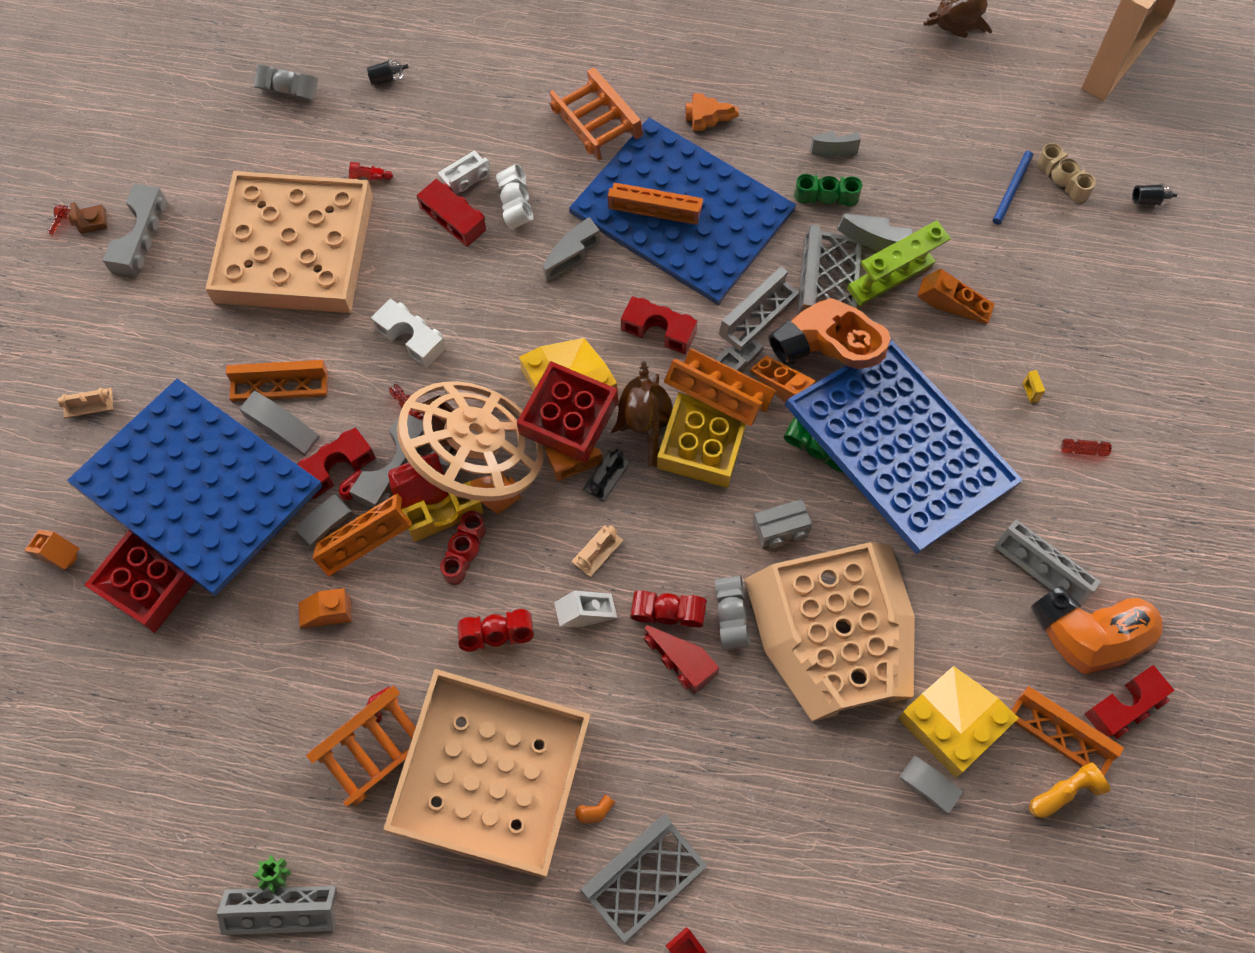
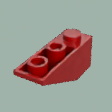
[644,625,719,694]

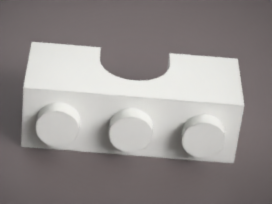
[371,298,446,369]

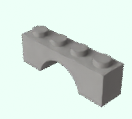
[103,184,167,277]
[350,414,426,509]

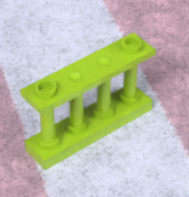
[847,220,951,306]

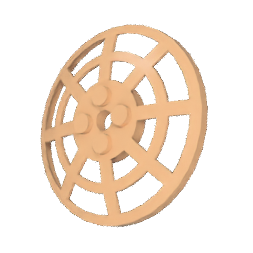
[397,382,544,501]

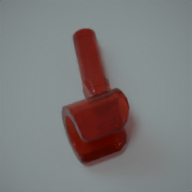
[47,205,71,235]

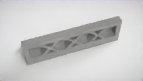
[718,267,800,351]
[994,519,1101,608]
[217,886,337,935]

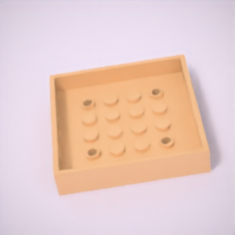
[1081,0,1177,101]
[205,171,373,313]
[383,669,591,879]

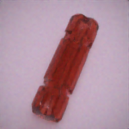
[1061,438,1112,456]

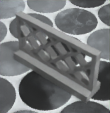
[797,224,862,315]
[579,814,707,943]

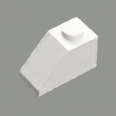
[554,591,617,628]

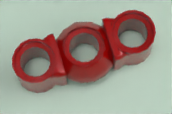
[440,510,486,585]
[630,590,707,628]
[457,609,534,652]

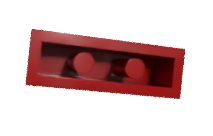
[416,179,486,247]

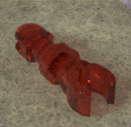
[389,384,423,420]

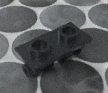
[583,449,630,501]

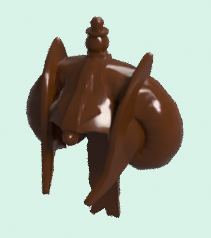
[923,0,992,38]
[611,361,673,467]

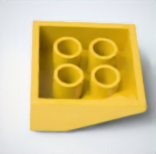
[519,338,617,391]
[657,392,747,488]
[898,666,1018,778]

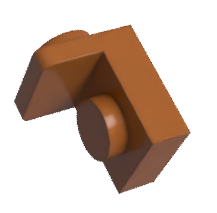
[68,202,108,234]

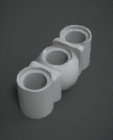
[253,64,318,101]
[715,575,750,650]

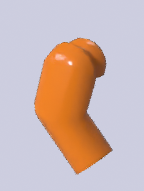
[575,794,616,824]

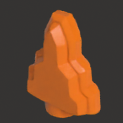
[685,93,739,132]

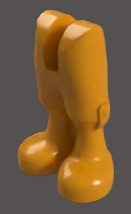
[1029,763,1111,818]

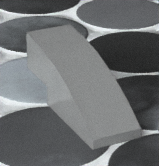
[837,214,912,251]
[543,217,600,282]
[240,390,320,456]

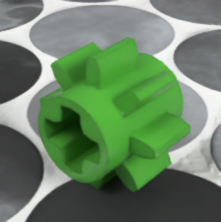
[253,855,291,893]

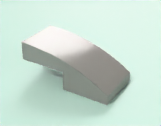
[810,131,861,156]
[716,333,764,372]
[295,494,353,546]
[899,756,963,814]

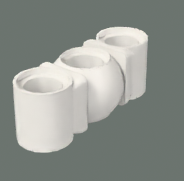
[496,164,533,230]

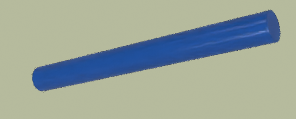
[993,151,1034,225]

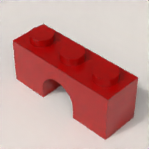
[621,296,698,355]
[297,427,376,499]
[1085,665,1175,739]

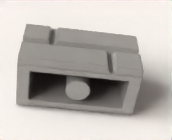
[752,499,812,549]

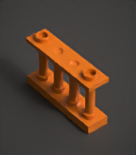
[549,67,643,161]
[664,348,776,426]
[306,685,416,807]

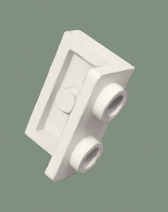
[438,150,491,194]

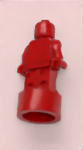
[349,162,393,180]

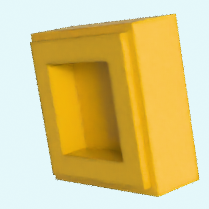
[1022,370,1045,404]

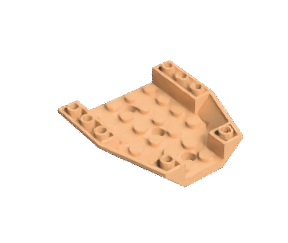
[744,542,915,722]

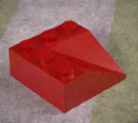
[516,361,618,463]
[84,530,195,634]

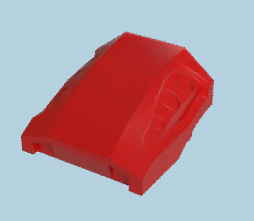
[388,453,448,510]

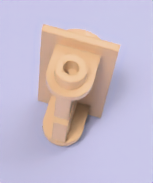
[58,388,113,418]
[571,525,624,577]

